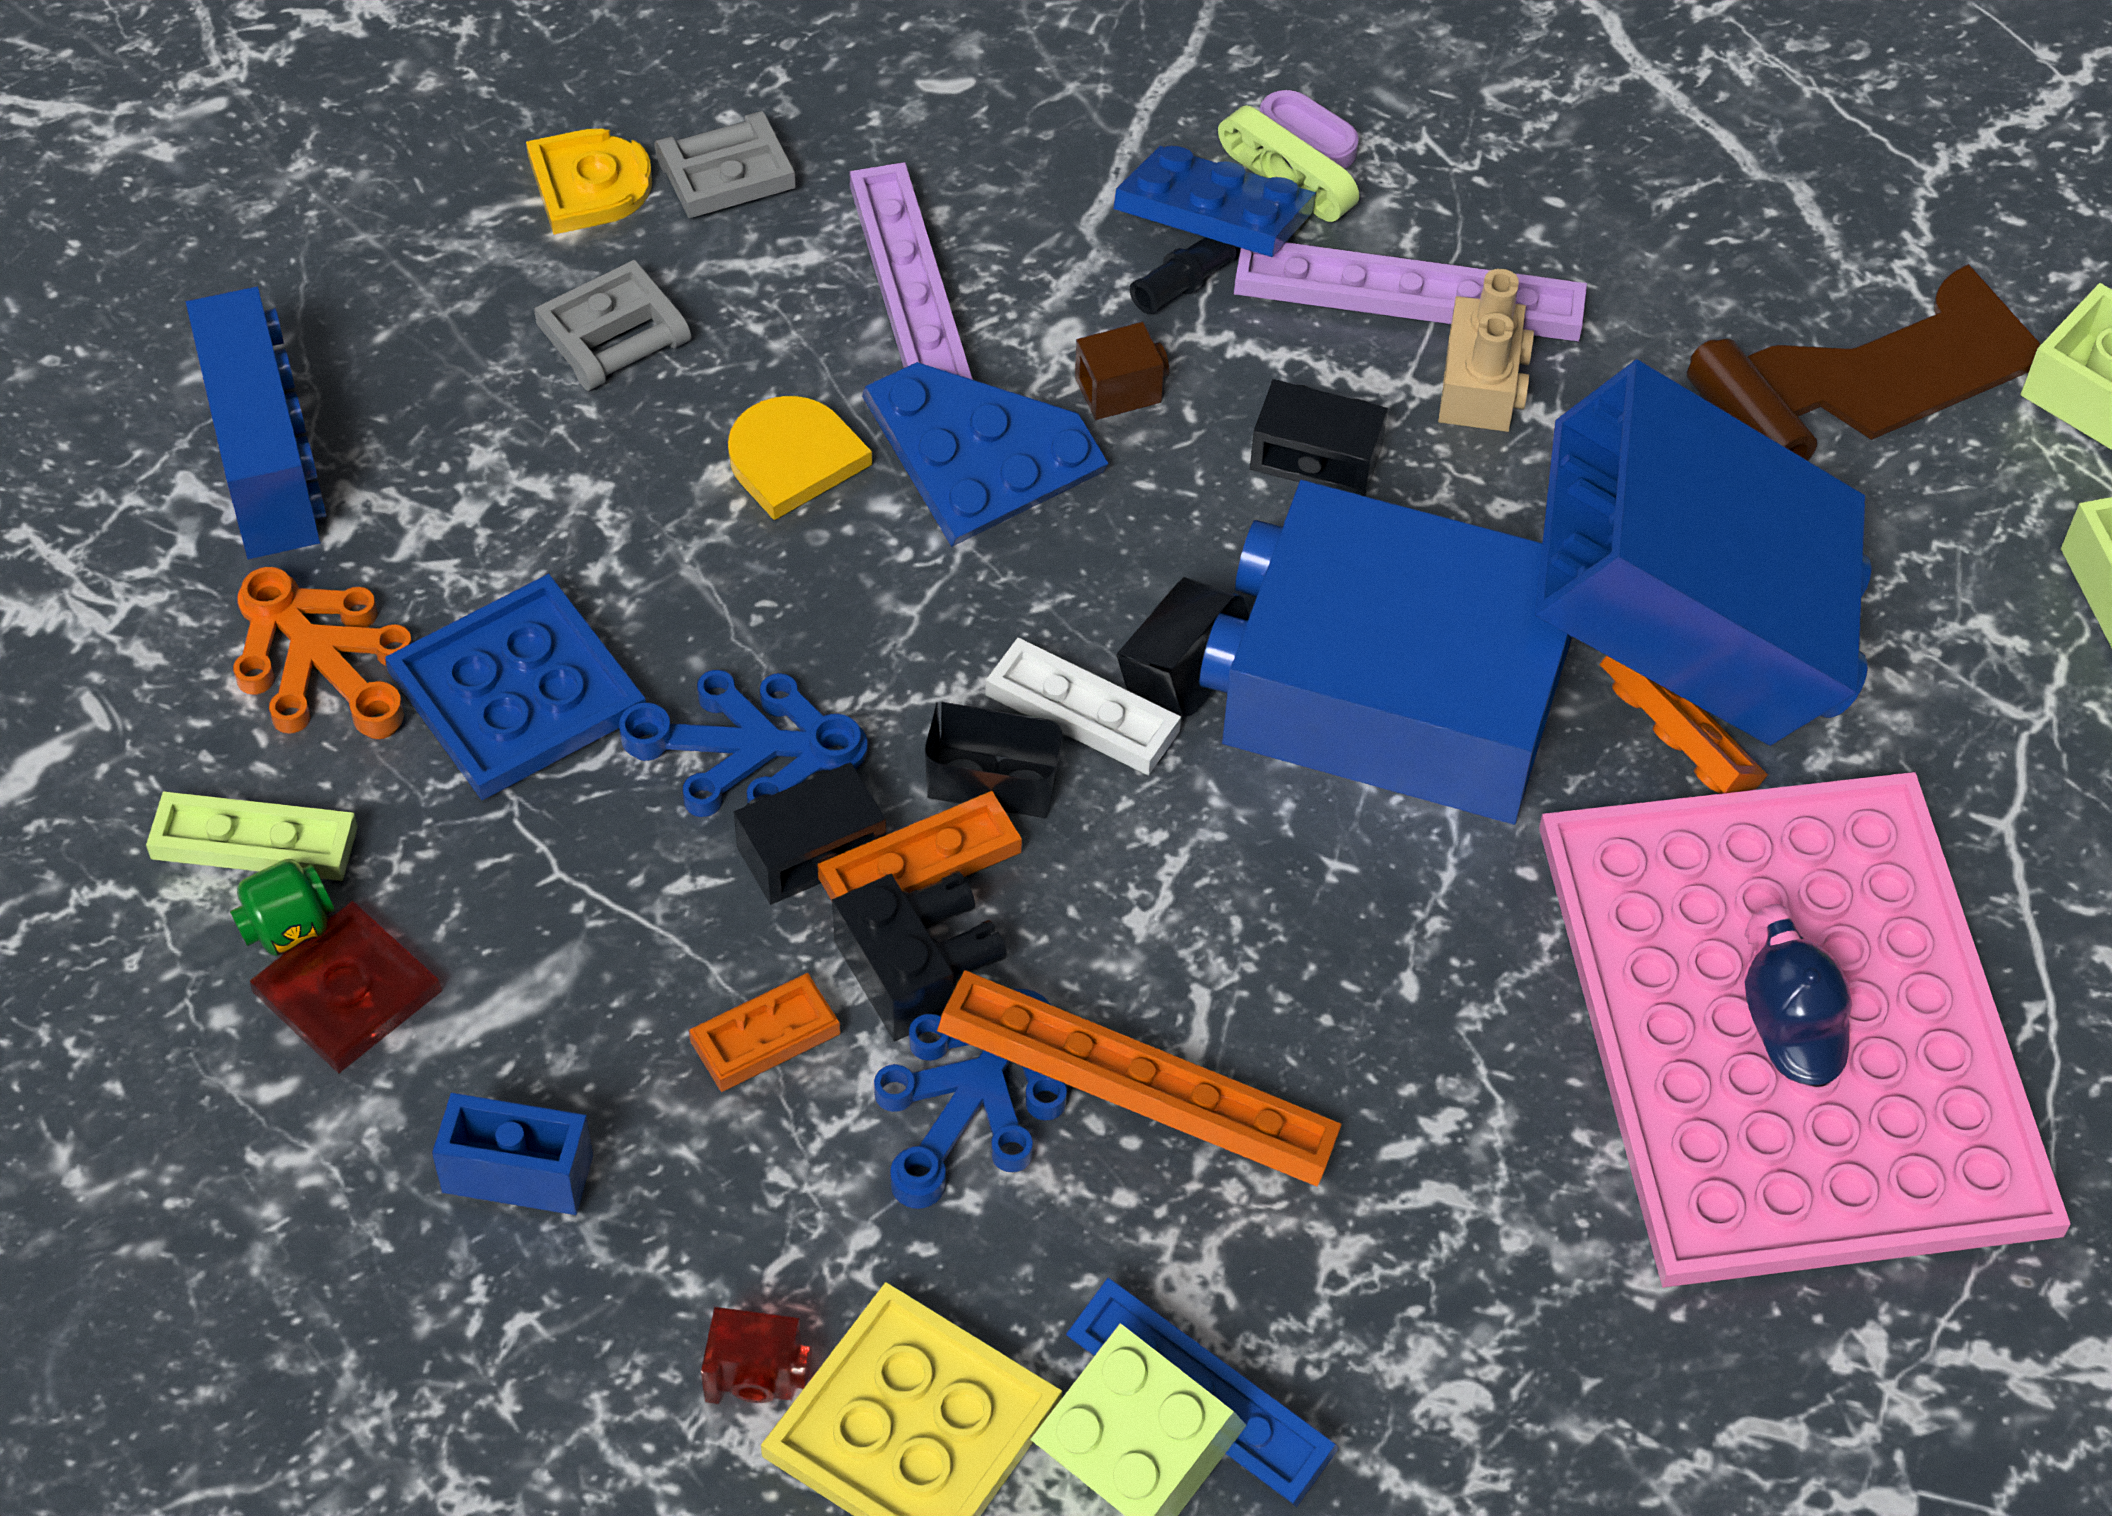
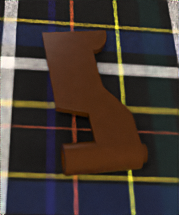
[1687,264,2041,461]

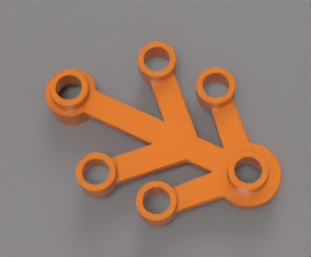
[233,567,412,739]

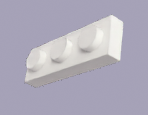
[985,638,1181,776]

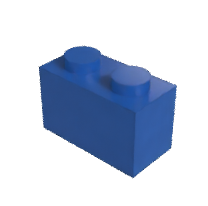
[432,1093,593,1215]

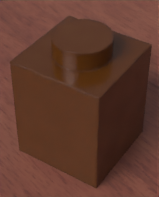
[1075,322,1170,420]

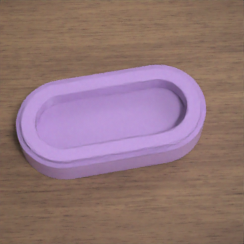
[1260,90,1358,169]

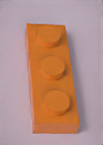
[1599,656,1768,794]
[818,791,1022,901]

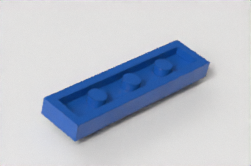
[1066,1278,1339,1507]

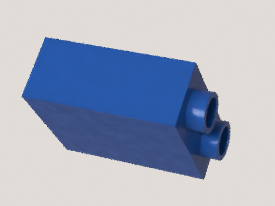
[1535,359,1871,746]
[1199,479,1572,825]

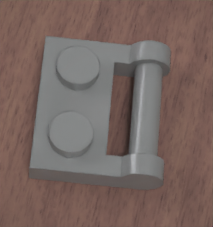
[654,111,796,219]
[534,260,691,391]

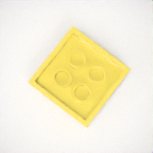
[761,1282,1062,1516]

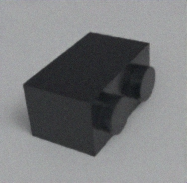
[1249,379,1388,496]
[734,762,886,905]

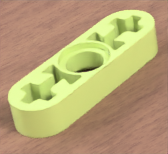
[1218,106,1359,222]

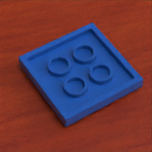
[385,574,646,801]

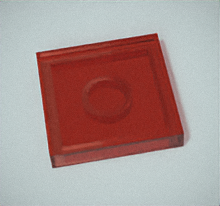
[249,901,442,1074]

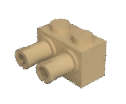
[1438,269,1534,432]

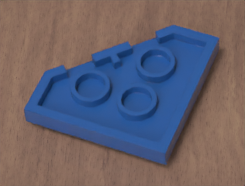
[862,362,1109,547]

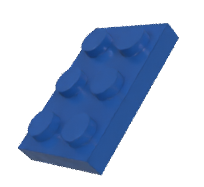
[1113,146,1316,257]

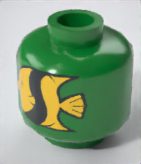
[230,859,335,956]

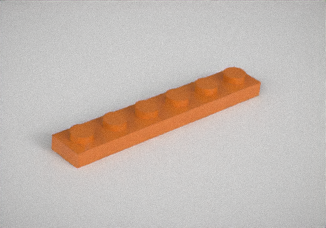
[937,970,1342,1187]

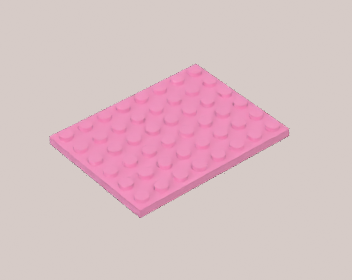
[1539,772,2071,1288]

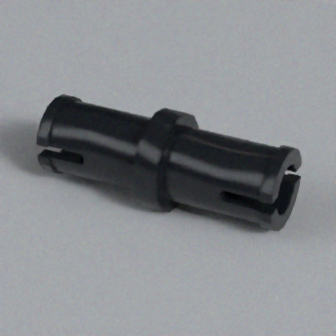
[1129,237,1237,314]

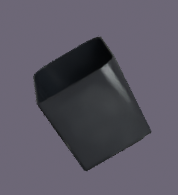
[1116,577,1249,717]
[925,702,1063,818]

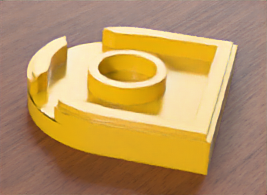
[526,128,652,235]
[728,396,872,520]

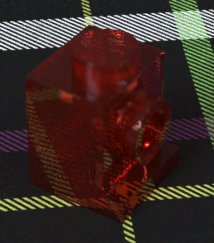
[701,1307,812,1404]

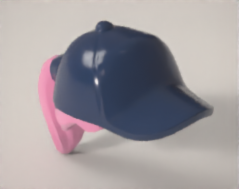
[1743,904,1852,1085]

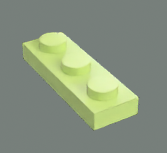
[146,791,358,881]

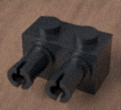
[832,870,1007,1042]

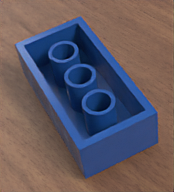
[185,286,327,559]

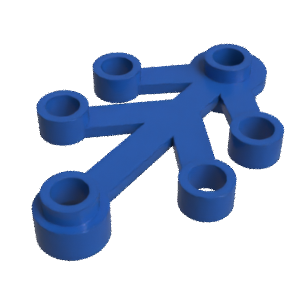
[619,670,868,817]
[874,989,1067,1209]

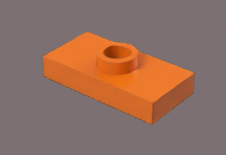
[689,973,840,1092]

